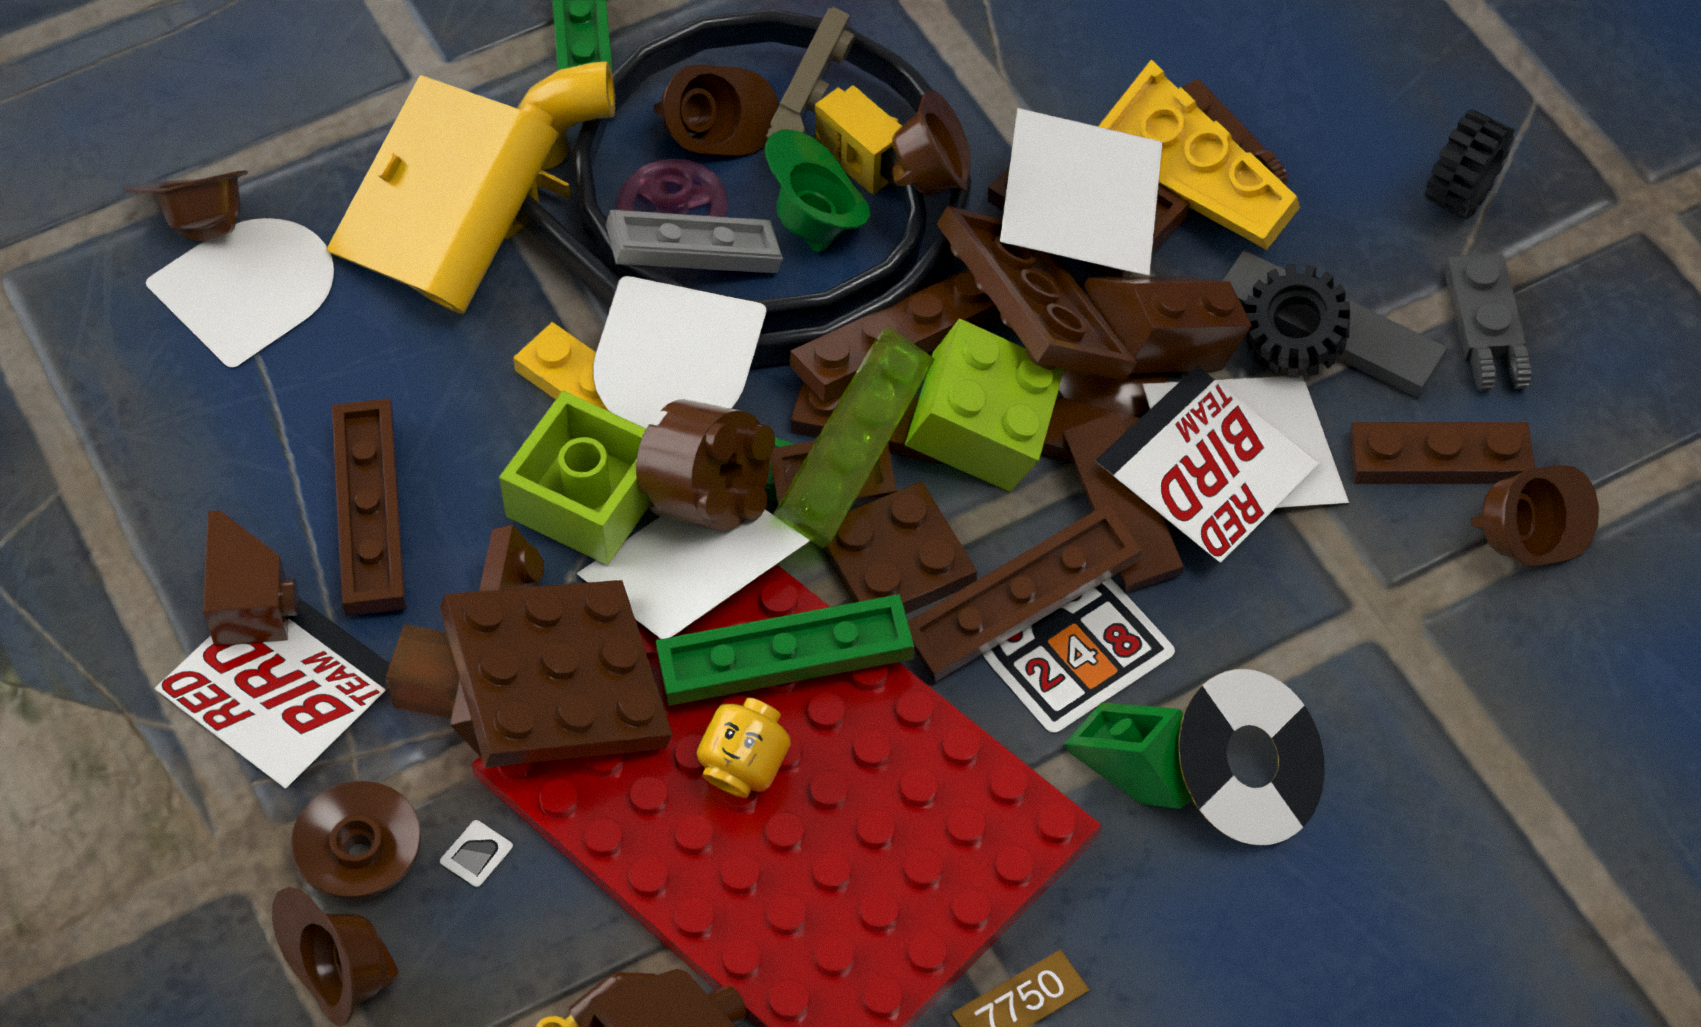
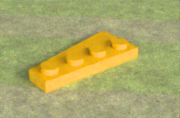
[1098,60,1300,250]

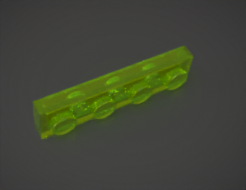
[773,326,935,548]

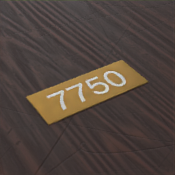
[951,949,1090,1027]

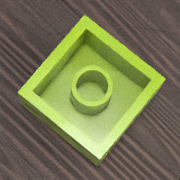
[905,318,1064,492]
[499,390,652,565]

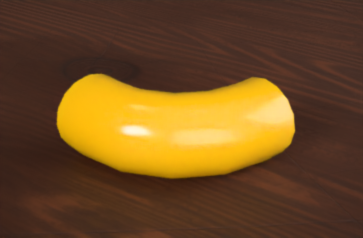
[517,61,615,170]

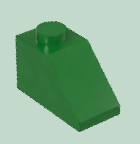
[1064,702,1193,809]

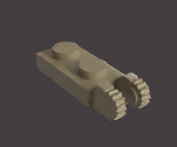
[766,6,855,142]

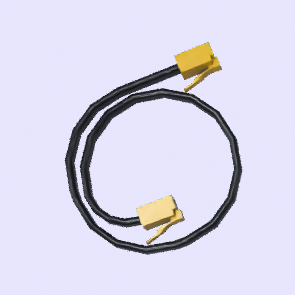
[505,8,972,367]

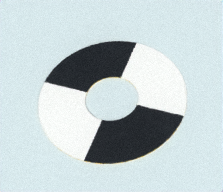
[1179,669,1325,845]

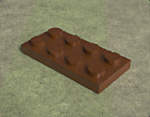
[937,206,1137,381]

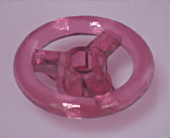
[617,159,728,217]

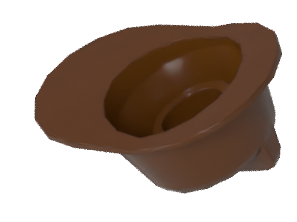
[654,64,779,156]
[892,90,971,196]
[123,170,248,241]
[1470,465,1599,566]
[272,887,398,1026]

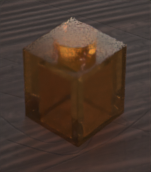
[386,624,460,719]

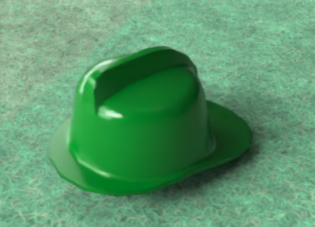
[765,129,870,252]

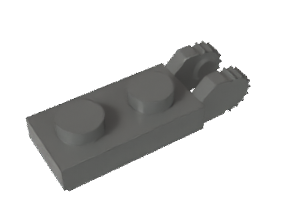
[1444,253,1532,391]

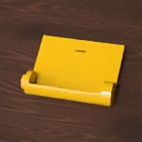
[326,75,559,314]

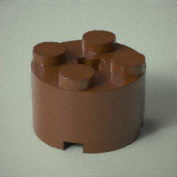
[636,399,775,530]

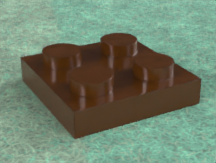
[815,481,977,614]

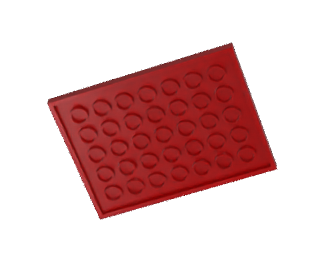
[471,564,1102,1027]

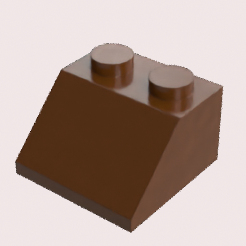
[1084,276,1252,374]

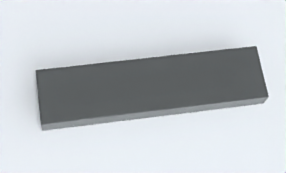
[1223,250,1448,399]

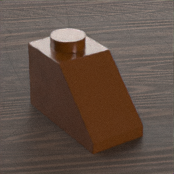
[203,510,299,646]

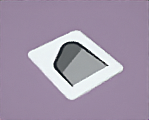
[440,820,513,887]

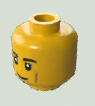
[696,698,791,798]

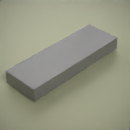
[605,210,783,273]

